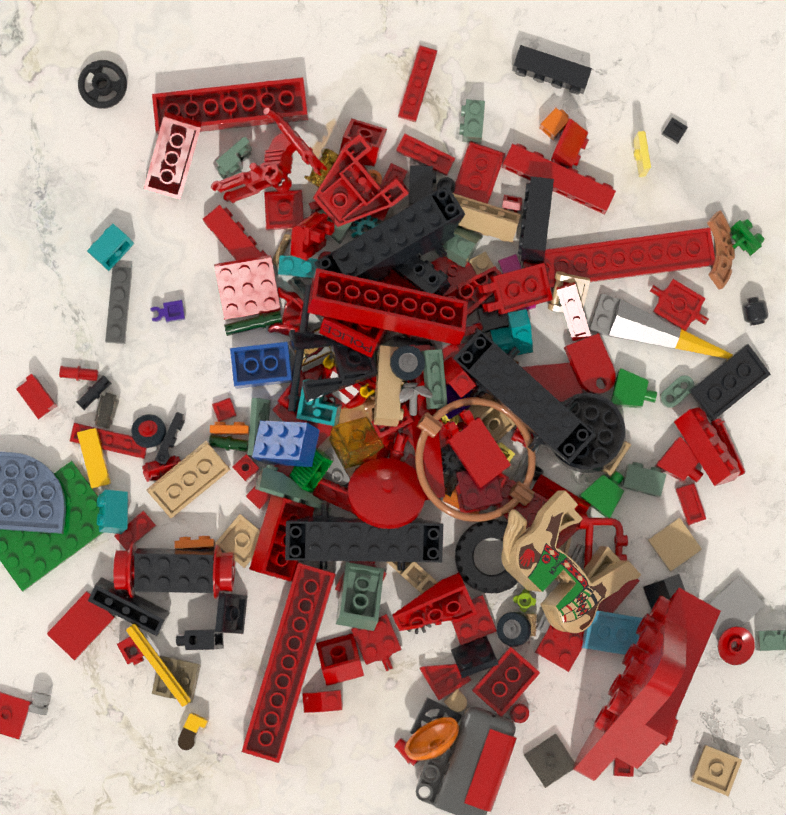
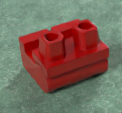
[290,212,335,261]

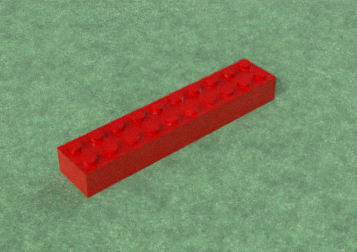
[241,563,336,763]

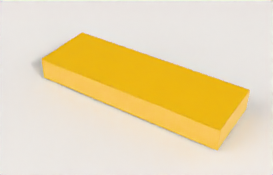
[77,428,111,488]

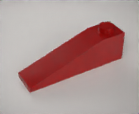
[392,573,477,631]

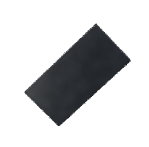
[688,344,771,421]

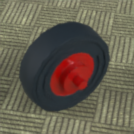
[131,414,166,448]

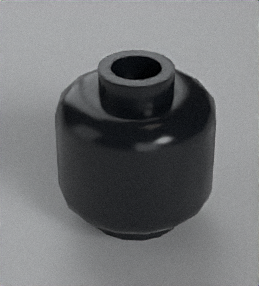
[742,297,769,326]

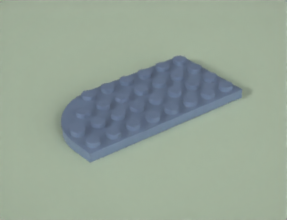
[0,452,66,534]

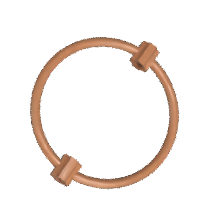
[415,397,536,522]

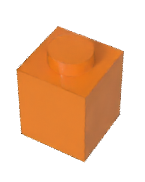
[539,108,569,140]

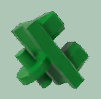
[730,219,765,256]

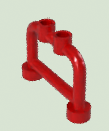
[577,514,628,568]

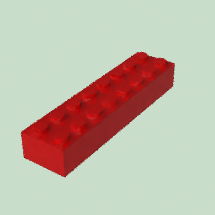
[152,77,308,135]
[307,268,468,345]

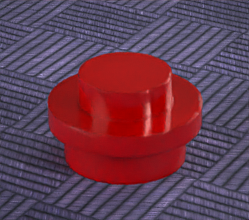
[510,703,529,723]

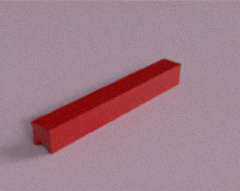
[408,345,445,500]

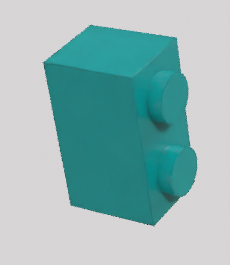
[87,224,134,271]
[278,255,319,279]
[97,489,128,534]

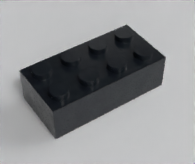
[518,176,554,264]

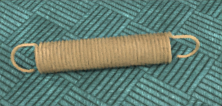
[272,228,292,270]

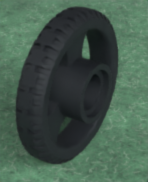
[78,60,127,109]

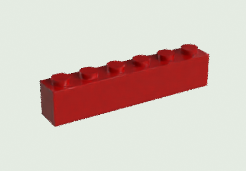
[502,143,616,215]

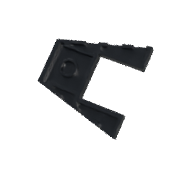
[289,330,378,402]

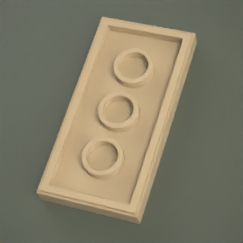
[146,441,231,518]

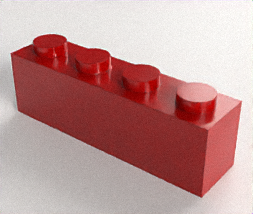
[202,205,267,260]

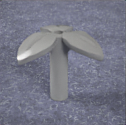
[399,382,433,416]

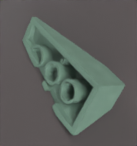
[433,226,483,268]
[255,465,331,512]

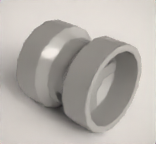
[28,692,51,715]

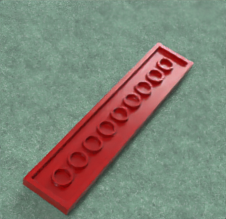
[523,227,715,288]

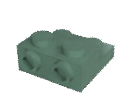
[216,136,252,179]

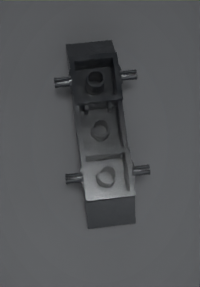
[314,185,465,282]
[453,329,596,464]
[285,503,443,571]

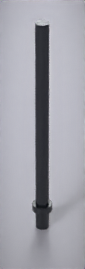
[288,284,311,412]

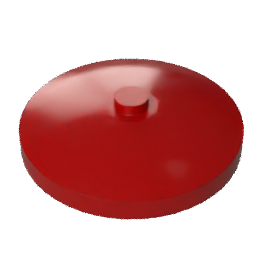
[347,458,426,529]

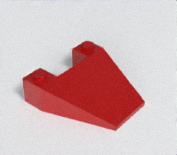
[313,131,409,227]

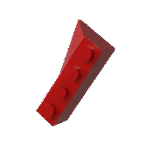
[443,266,502,319]
[674,407,741,486]

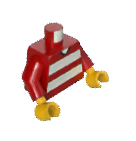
[322,355,375,409]

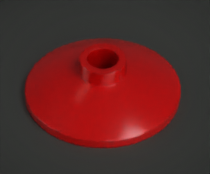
[717,626,755,665]

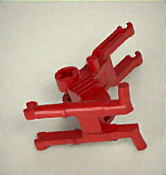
[210,107,327,203]

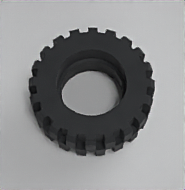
[455,519,519,594]

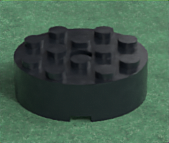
[554,393,626,473]

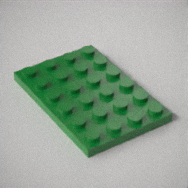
[0,461,104,592]

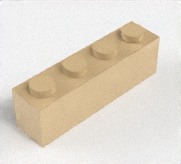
[453,193,521,242]
[374,345,405,427]

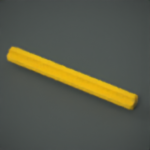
[126,624,191,707]

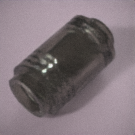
[94,392,120,429]

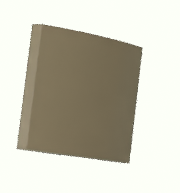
[152,656,201,703]

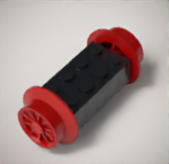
[113,543,235,599]

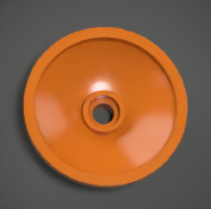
[405,717,459,761]

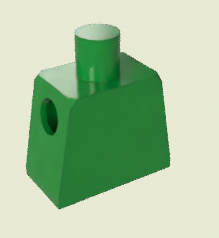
[611,368,657,408]
[579,471,624,518]

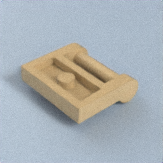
[547,271,590,313]

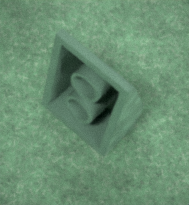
[336,562,384,631]

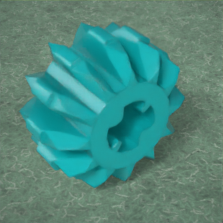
[350,215,379,238]

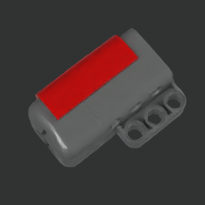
[415,706,517,815]

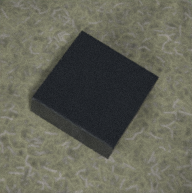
[662,117,688,144]

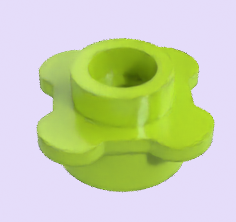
[513,589,536,612]

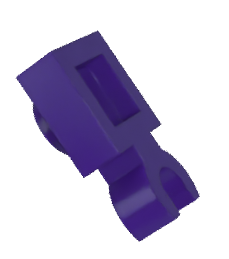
[150,300,186,323]

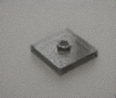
[523,733,575,788]

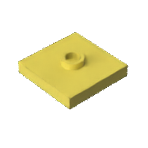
[633,131,651,177]

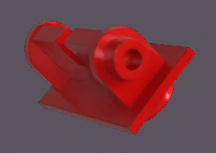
[142,455,181,482]

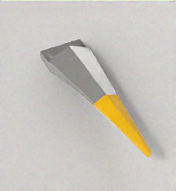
[589,293,733,359]

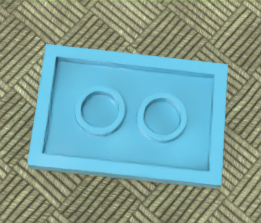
[582,611,643,655]

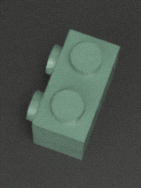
[459,99,485,143]

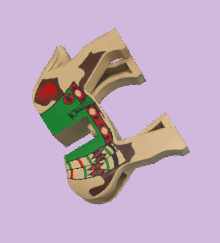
[501,491,641,633]

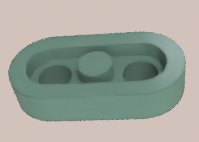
[660,375,694,408]

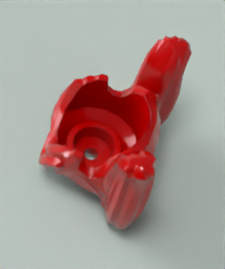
[268,287,304,336]

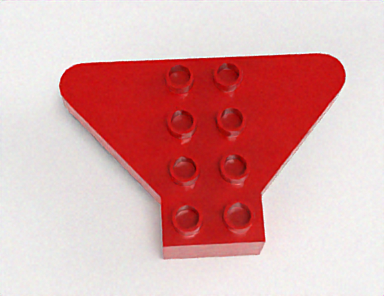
[573,588,721,781]

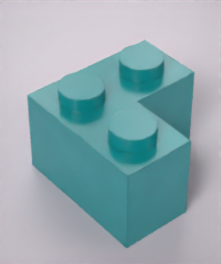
[490,309,533,355]
[297,378,342,426]

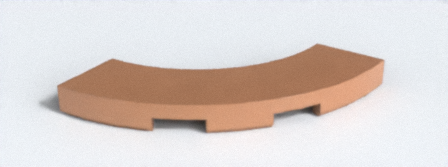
[707,210,735,290]

